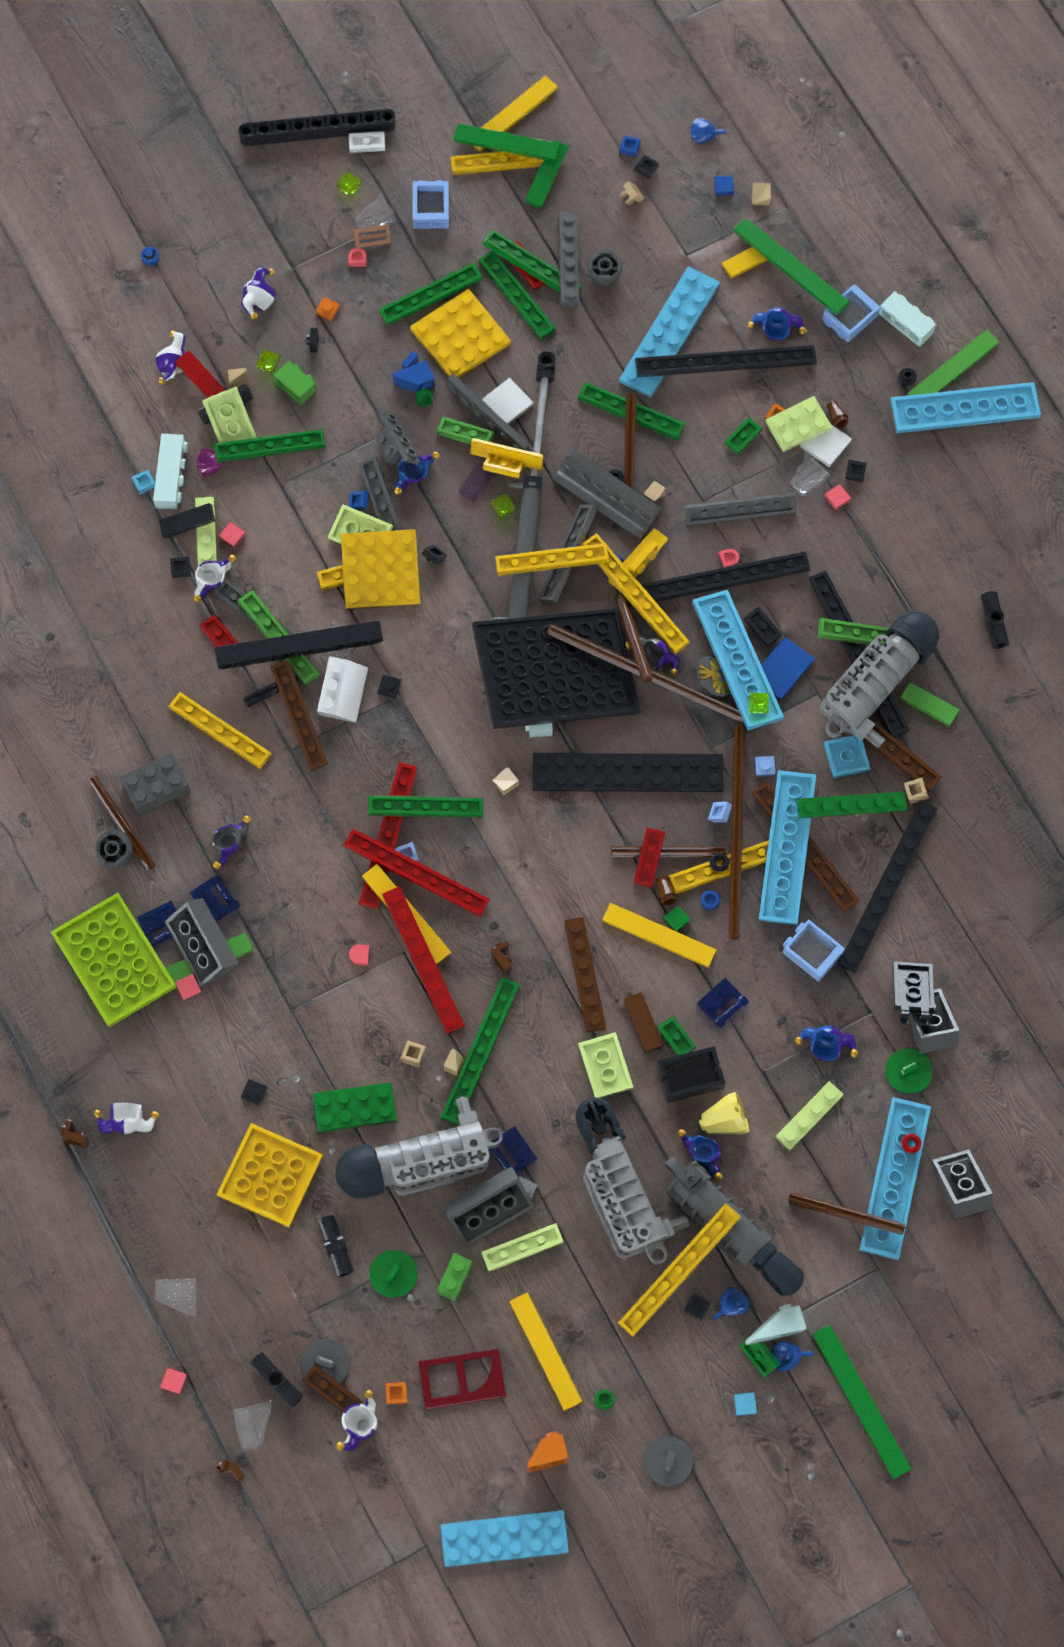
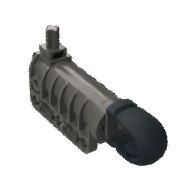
[664,1157,804,1296]

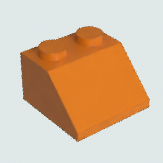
[527,1432,568,1473]

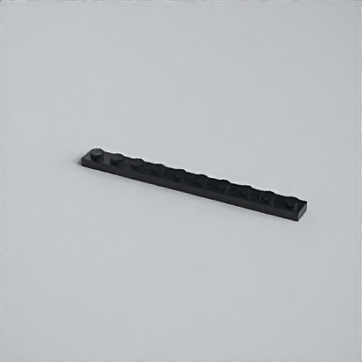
[635,345,817,377]
[626,551,810,607]
[809,570,910,738]
[838,800,938,973]

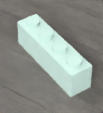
[153,433,188,510]

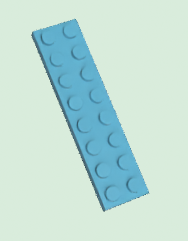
[619,266,720,398]
[890,382,1041,434]
[692,590,784,730]
[759,770,816,925]
[859,1097,931,1260]

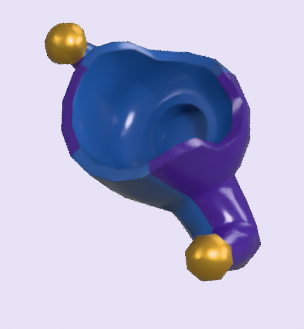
[747,307,807,341]
[394,452,440,495]
[795,1025,858,1061]
[677,1129,723,1181]

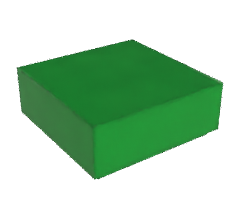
[663,906,691,932]

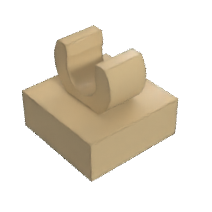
[620,181,645,205]

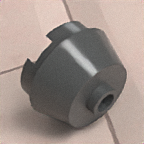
[587,250,623,286]
[95,830,133,868]

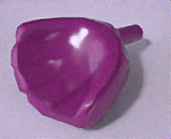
[196,449,233,476]

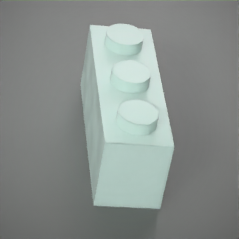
[879,292,936,347]

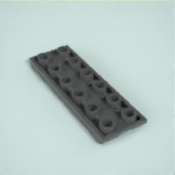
[551,448,662,539]

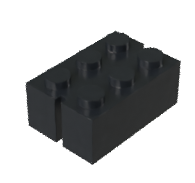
[657,1046,726,1103]

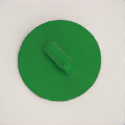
[885,1048,933,1094]
[369,1250,418,1298]

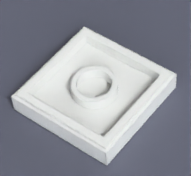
[482,378,533,425]
[800,425,852,468]

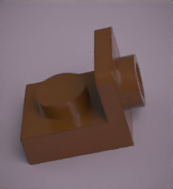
[491,941,512,975]
[60,1119,89,1148]

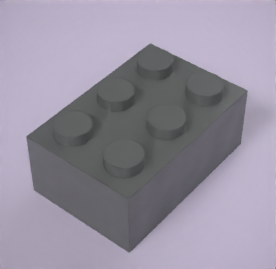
[120,753,190,817]

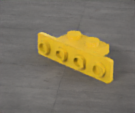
[471,438,543,479]
[608,528,668,592]

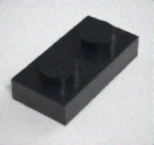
[744,607,782,647]

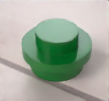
[416,389,434,407]
[594,1389,615,1410]

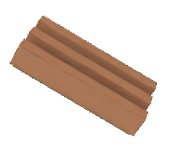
[353,225,391,248]

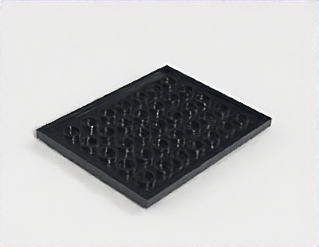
[472,608,640,729]

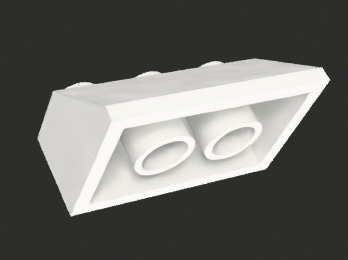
[317,656,368,723]

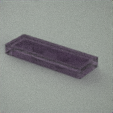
[459,457,494,502]

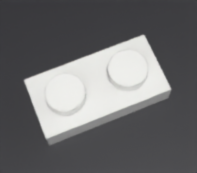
[349,132,385,153]

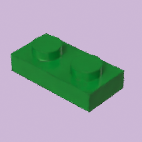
[724,417,762,455]
[657,1016,696,1055]
[739,1334,780,1378]

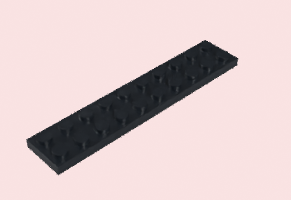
[533,753,724,792]

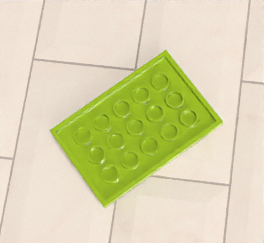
[51,893,177,1028]

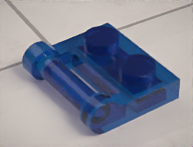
[190,875,241,922]
[137,900,177,948]
[696,978,749,1029]
[488,1126,537,1174]

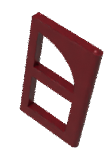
[418,1349,507,1410]

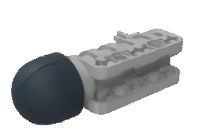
[820,611,939,748]
[335,1096,503,1198]

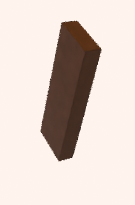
[623,992,663,1053]
[302,1364,363,1413]

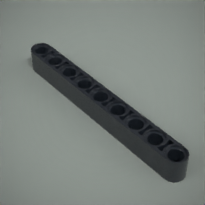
[238,109,396,146]
[214,621,384,669]

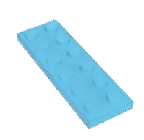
[441,1510,569,1567]

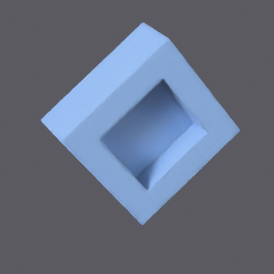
[755,756,775,777]
[708,802,732,823]
[394,842,419,861]

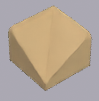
[752,183,771,205]
[228,368,249,389]
[643,481,666,502]
[492,767,519,796]
[904,778,929,804]
[401,1040,426,1068]
[444,1049,465,1077]

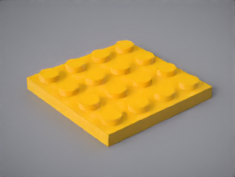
[410,289,511,378]
[341,529,420,609]
[217,1123,323,1228]

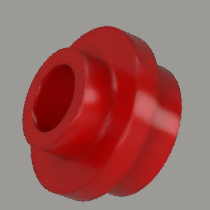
[901,1134,922,1154]

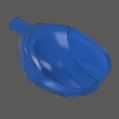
[691,118,726,144]
[712,1287,749,1321]
[772,1340,813,1372]

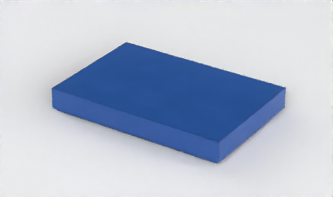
[761,637,815,701]

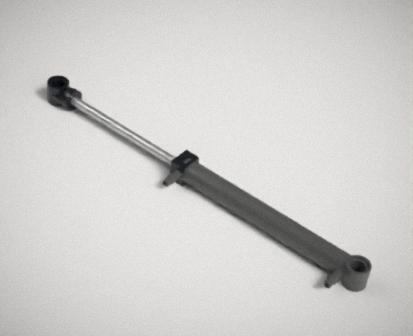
[492,351,556,620]

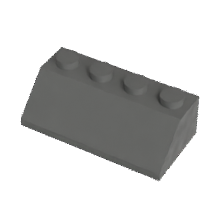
[165,898,239,988]
[442,1166,535,1247]

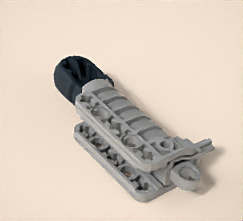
[575,1097,690,1265]

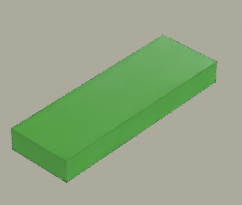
[436,417,494,445]
[900,683,959,727]

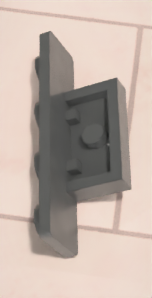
[376,412,420,465]

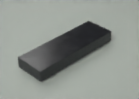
[159,503,215,539]

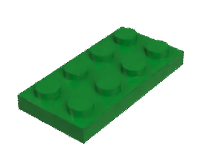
[313,1082,397,1133]

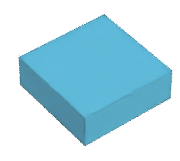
[132,470,155,495]
[734,1392,757,1416]

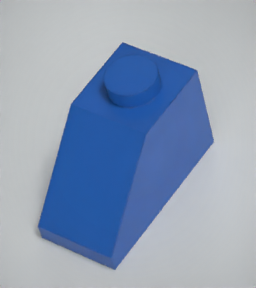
[392,360,435,393]

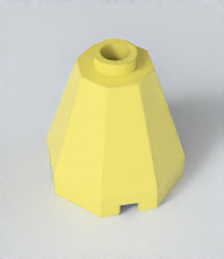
[699,1092,750,1134]

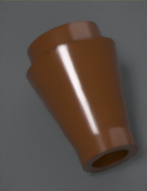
[827,401,849,429]
[656,876,677,906]

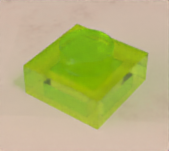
[336,171,361,196]
[256,349,280,373]
[491,494,515,519]
[749,692,769,714]

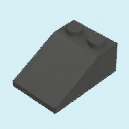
[909,988,959,1054]
[932,1150,992,1219]

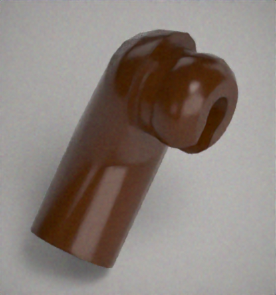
[215,1460,245,1482]

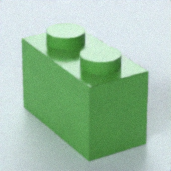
[274,361,316,405]
[437,1253,473,1302]

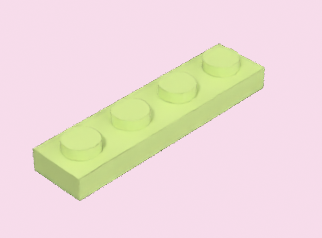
[195,497,217,566]
[775,1081,844,1151]
[481,1223,564,1272]

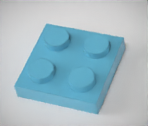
[823,735,870,779]

